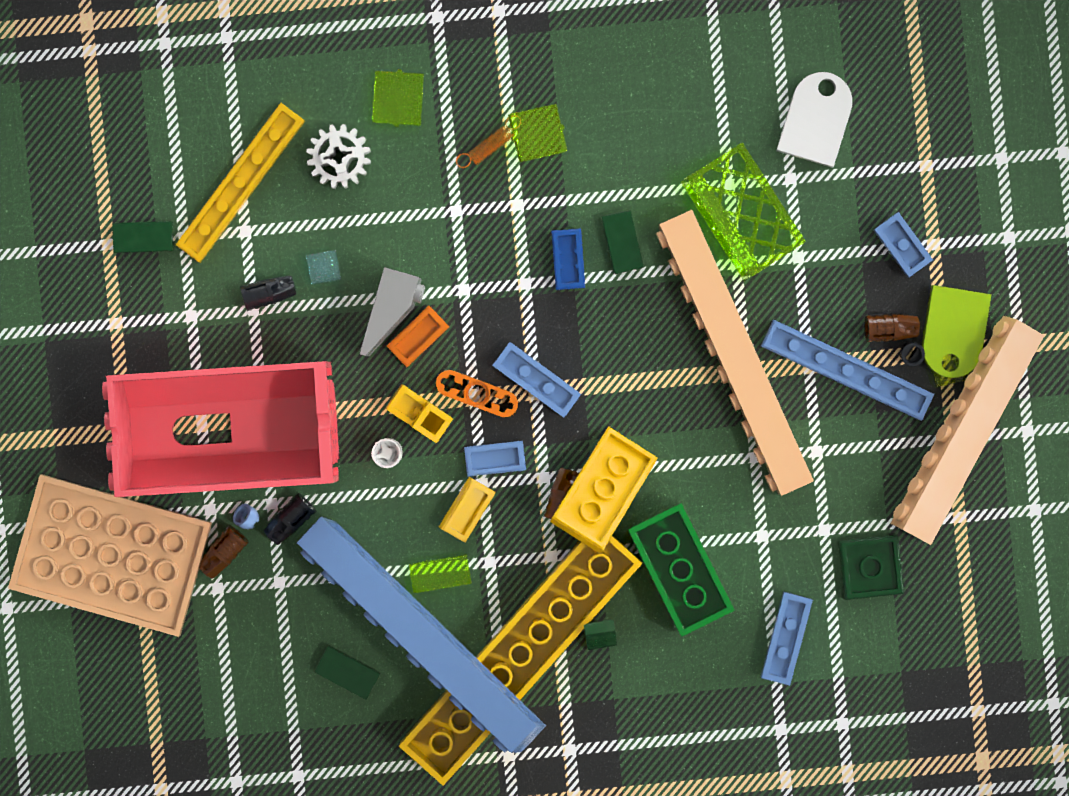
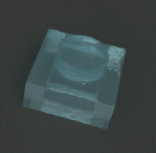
[306,250,341,285]

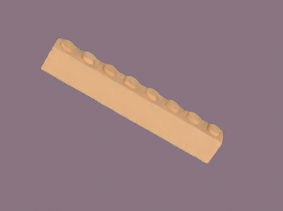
[891,316,1044,545]

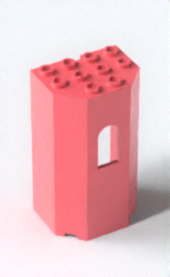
[102,361,339,497]

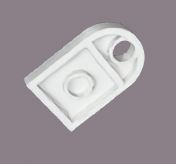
[776,72,852,168]

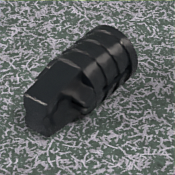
[240,275,296,312]
[264,493,317,545]

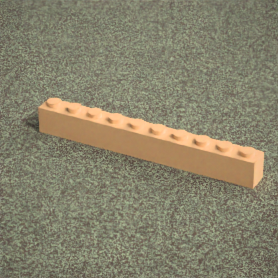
[656,210,814,496]

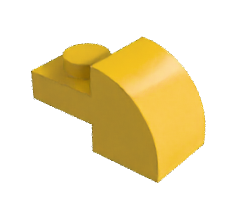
[385,384,453,443]

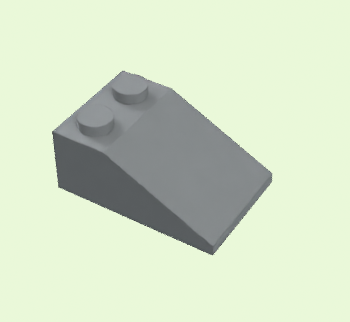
[360,267,425,357]

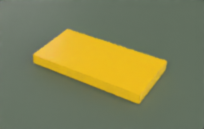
[550,426,658,553]

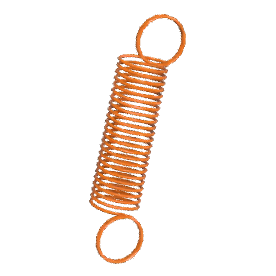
[456,115,520,168]

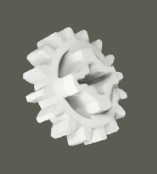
[306,124,371,189]

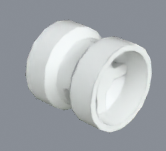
[371,438,403,468]

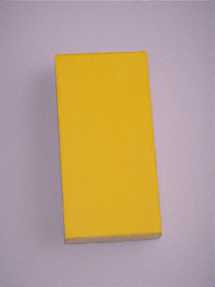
[439,476,496,543]

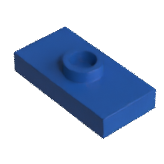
[551,229,585,290]

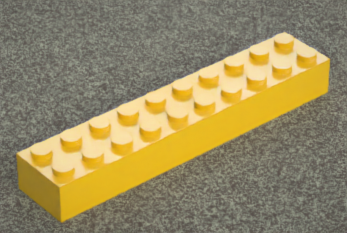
[399,535,642,786]

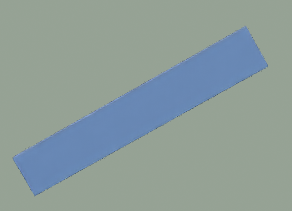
[760,320,934,421]

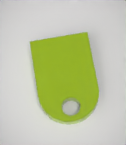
[922,285,992,378]

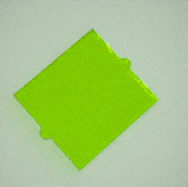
[372,69,424,127]
[508,104,568,162]

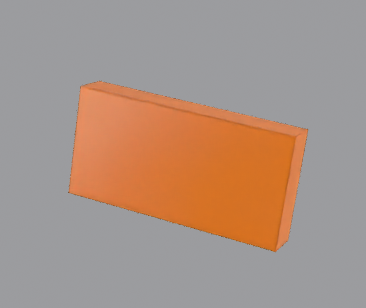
[387,306,449,367]

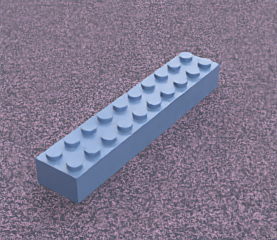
[297,517,546,753]

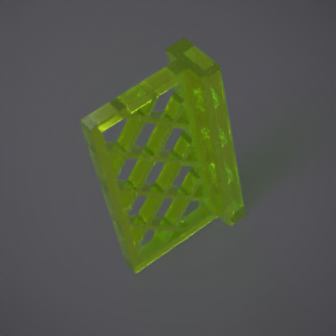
[681,142,806,281]

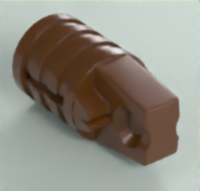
[864,314,920,342]
[543,468,579,519]
[199,525,249,579]

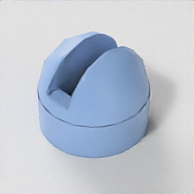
[233,504,259,530]

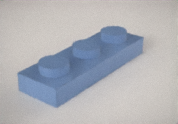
[492,342,581,418]
[760,591,813,685]

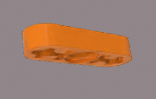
[436,370,518,417]

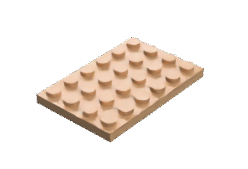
[8,474,212,637]

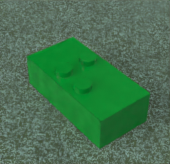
[628,503,735,637]

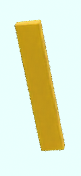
[176,103,305,263]

